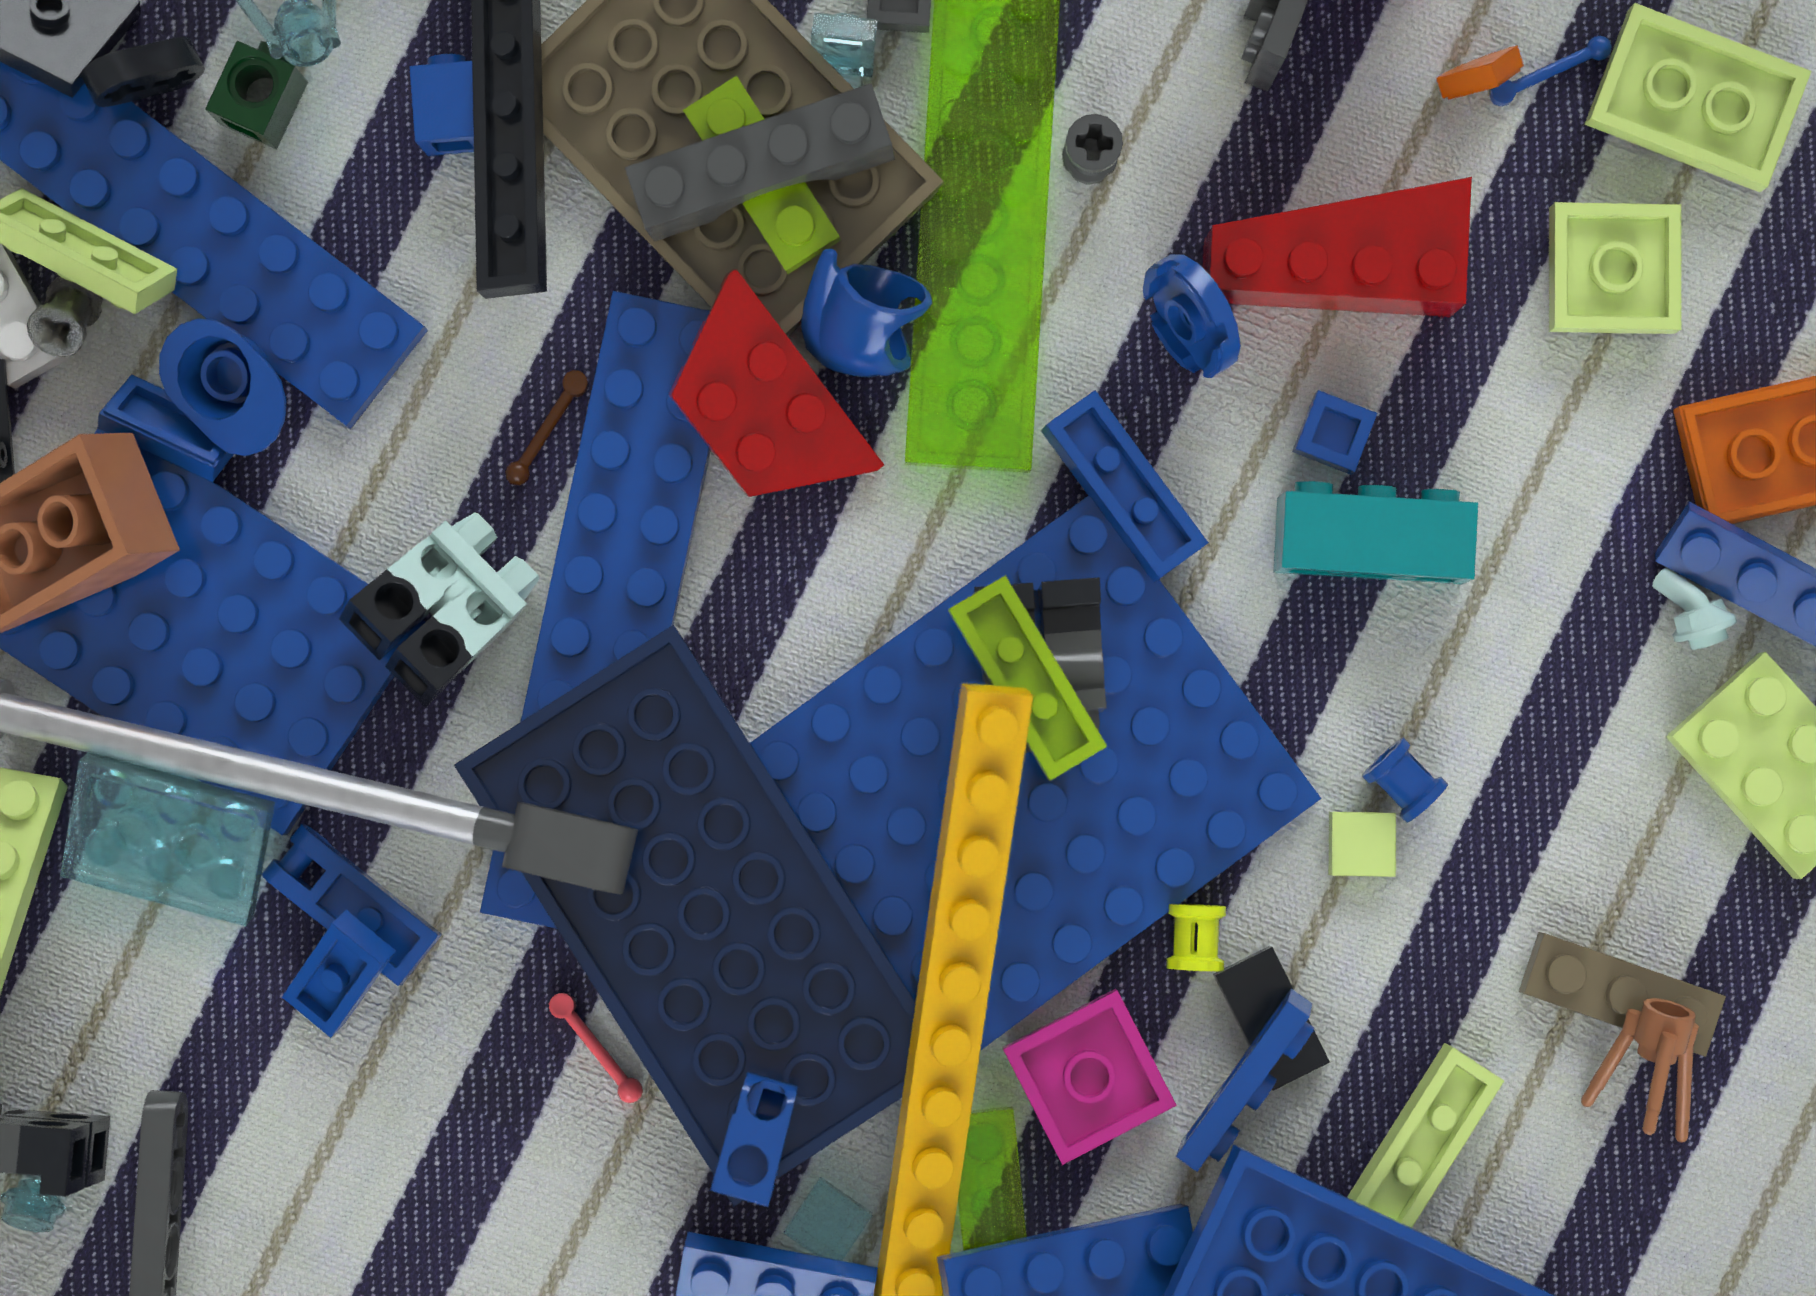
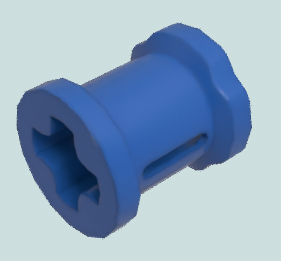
[1362,737,1448,823]

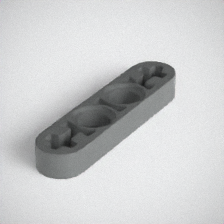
[129,1090,188,1296]

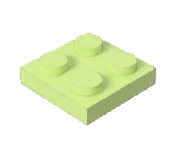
[1549,202,1681,334]

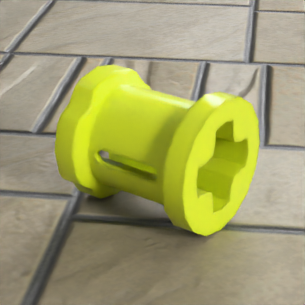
[1166,904,1226,971]

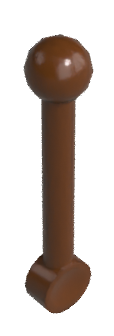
[505,370,588,486]

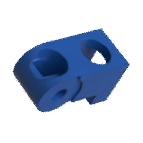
[710,1072,798,1207]

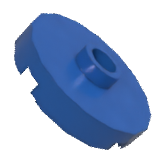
[1143,254,1241,378]

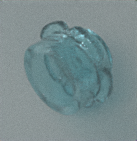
[0,1179,66,1232]

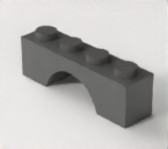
[624,83,895,242]

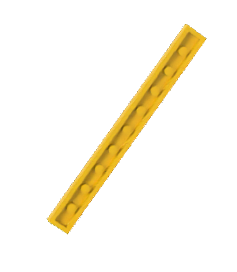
[874,683,1033,1296]

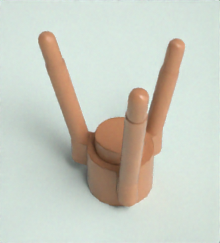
[1581,998,1699,1142]

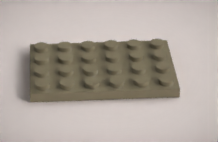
[541,0,944,337]

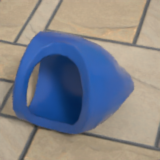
[801,249,933,377]

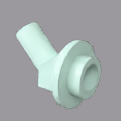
[1653,567,1737,650]

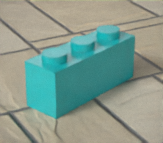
[1273,481,1478,584]

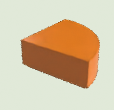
[1436,45,1524,100]

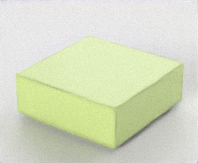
[1328,812,1396,877]

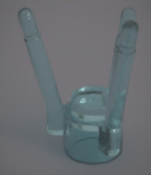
[236,0,341,67]

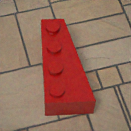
[1203,177,1472,317]

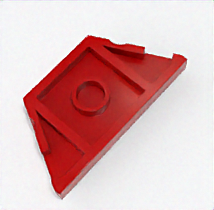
[668,269,884,497]

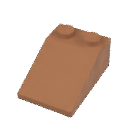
[0,433,180,633]

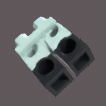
[339,513,540,708]

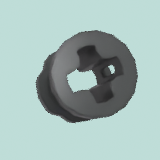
[1062,114,1123,184]

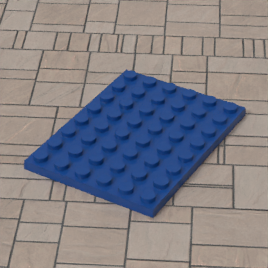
[750,495,1321,1051]

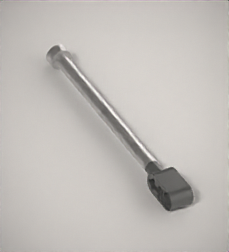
[0,679,638,894]

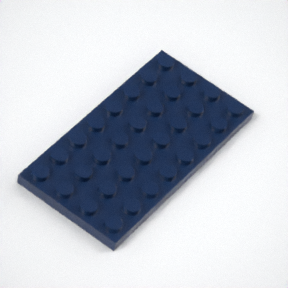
[454,625,916,1206]

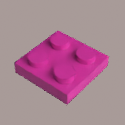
[1002,989,1177,1165]

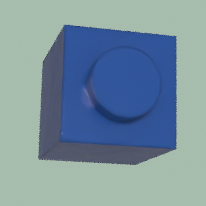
[410,54,474,156]

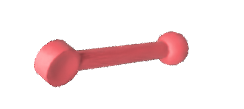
[549,993,643,1103]

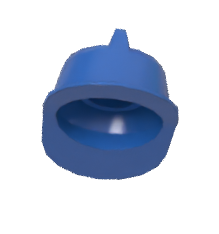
[159,318,287,456]

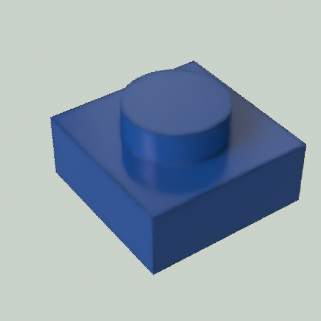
[1292,390,1377,475]

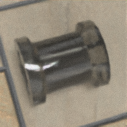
[26,276,103,357]

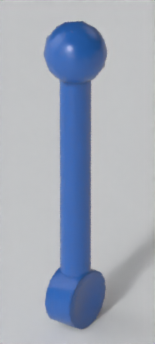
[1489,36,1612,106]

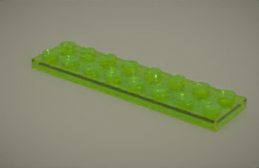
[905,0,1060,473]

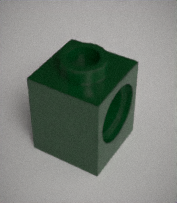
[205,40,308,150]

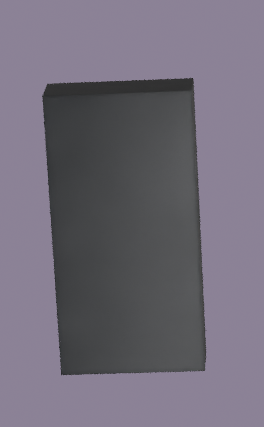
[1213,946,1330,1091]

